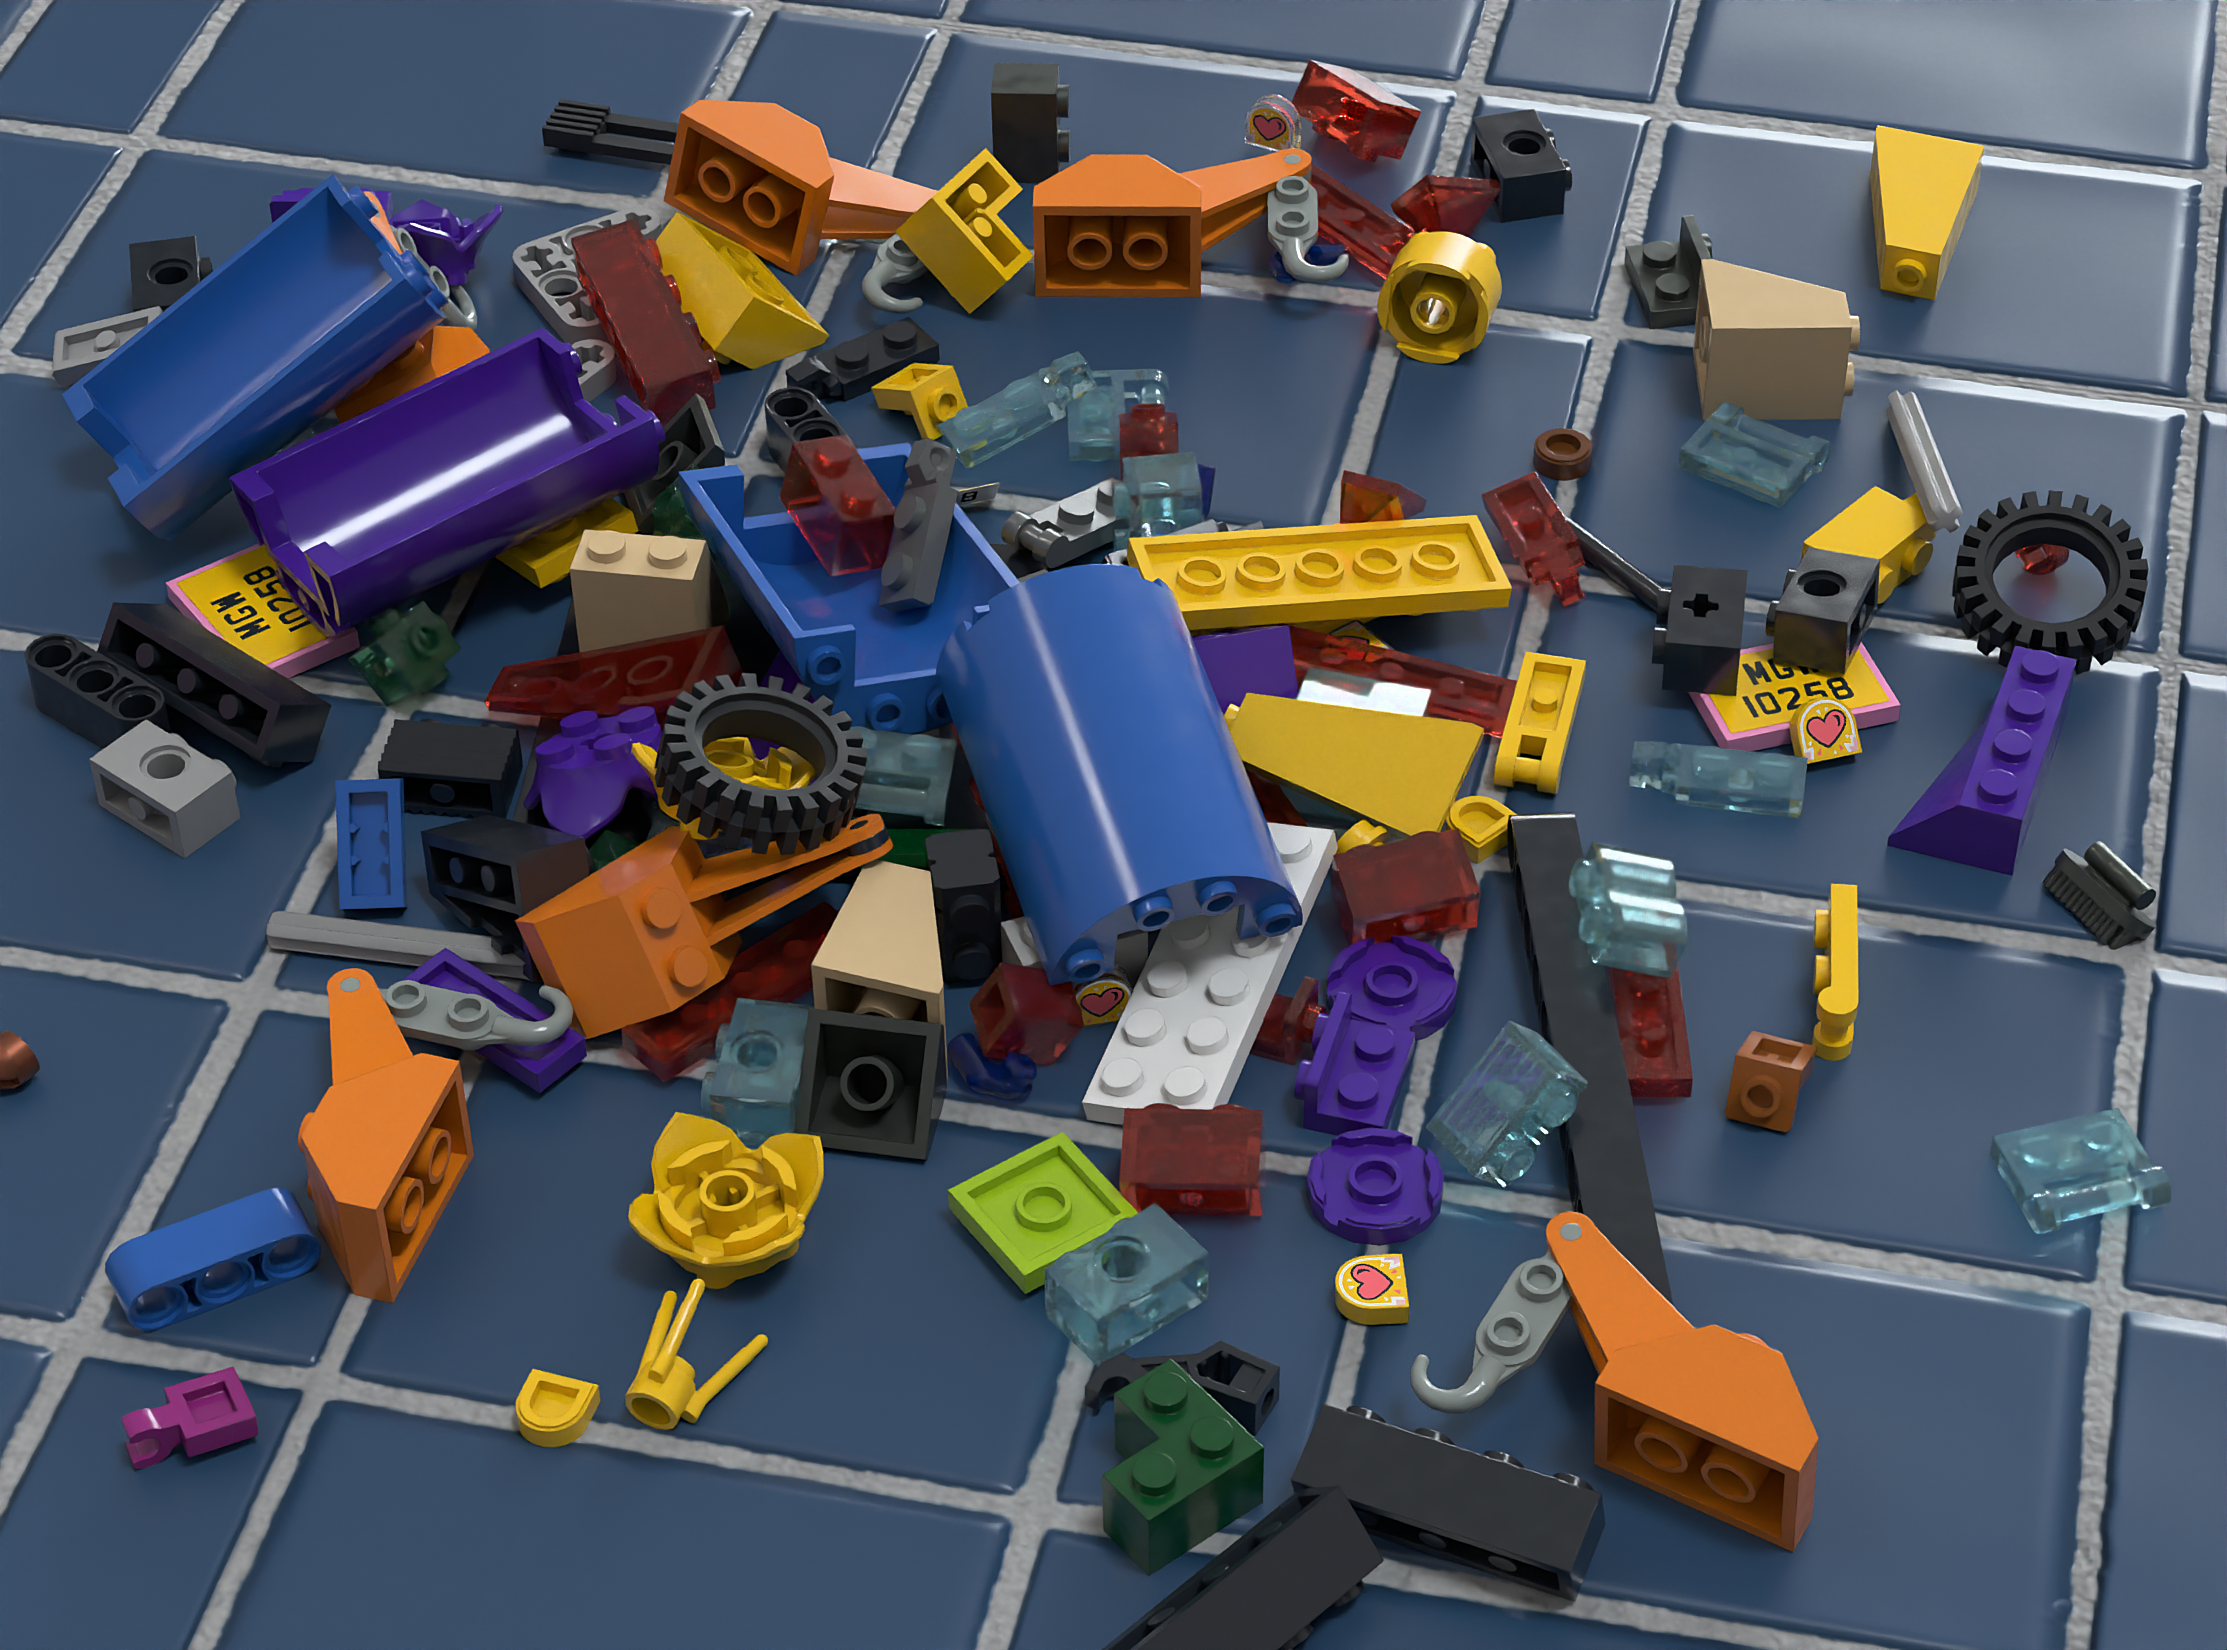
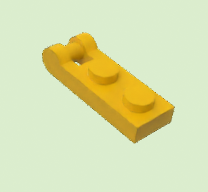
[1494,652,1586,794]
[1812,884,1858,1061]

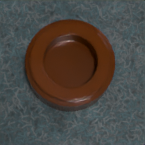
[1533,428,1592,481]

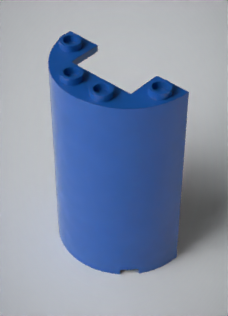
[62,174,449,542]
[678,443,1020,735]
[936,564,1303,986]

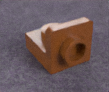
[1725,1031,1817,1132]

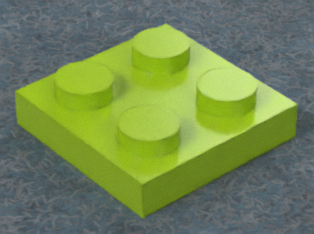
[948,1131,1141,1294]

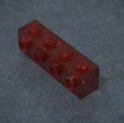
[571,219,721,425]

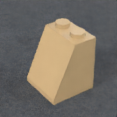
[1693,259,1860,420]
[570,530,729,692]
[811,859,948,1080]

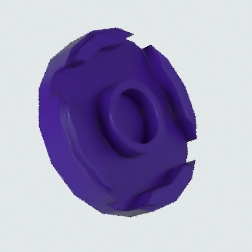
[1326,936,1457,1041]
[1306,1128,1444,1246]

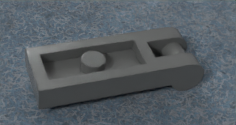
[1002,478,1156,568]

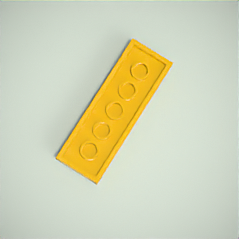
[1126,515,1512,630]

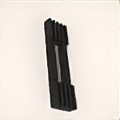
[542,99,679,165]

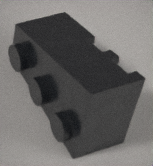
[421,815,594,983]

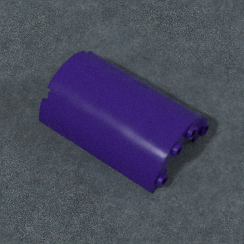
[229,328,665,637]

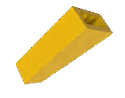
[1870,125,1984,300]
[1224,693,1484,852]

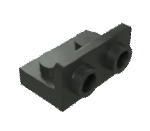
[1624,215,1712,330]

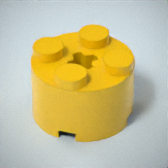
[1377,232,1502,364]

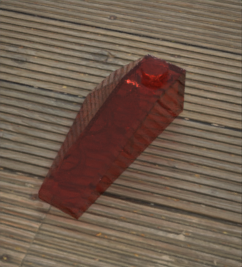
[484,625,744,730]

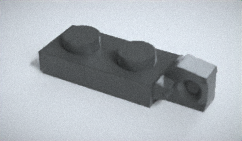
[878,438,958,613]

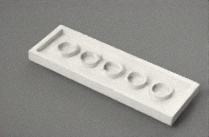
[1082,822,1338,1138]

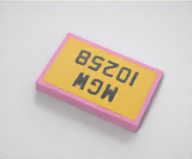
[166,544,360,679]
[1688,642,1901,757]

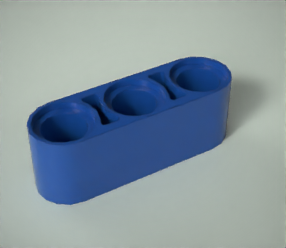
[105,1188,321,1331]

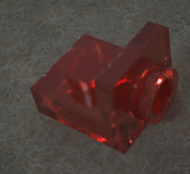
[1118,403,1179,492]
[1249,976,1326,1066]

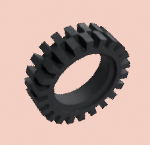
[1952,490,2149,674]
[654,673,867,855]

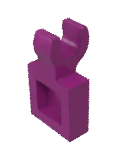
[121,1366,259,1469]

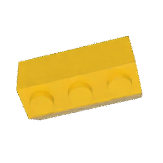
[639,212,829,369]

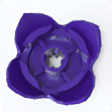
[388,199,503,286]
[523,706,662,841]

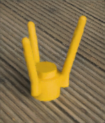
[625,1279,768,1430]

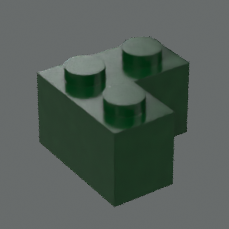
[1102,1358,1264,1576]

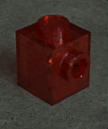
[969,963,1084,1065]

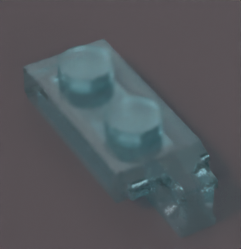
[937,351,1097,469]
[1629,742,1808,818]

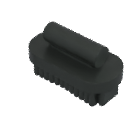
[2043,841,2156,950]

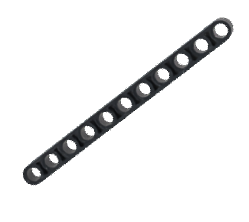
[1507,812,1674,1307]

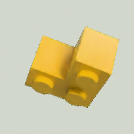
[895,148,1034,314]

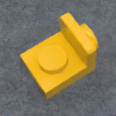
[871,363,971,440]

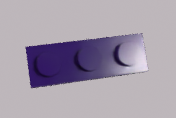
[401,948,587,1093]

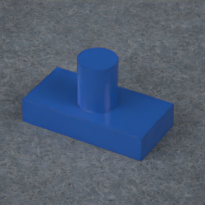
[335,778,407,909]

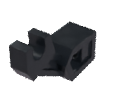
[1085,1340,1280,1436]

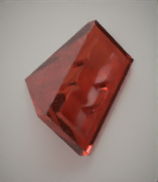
[1390,175,1501,237]
[1340,470,1427,524]

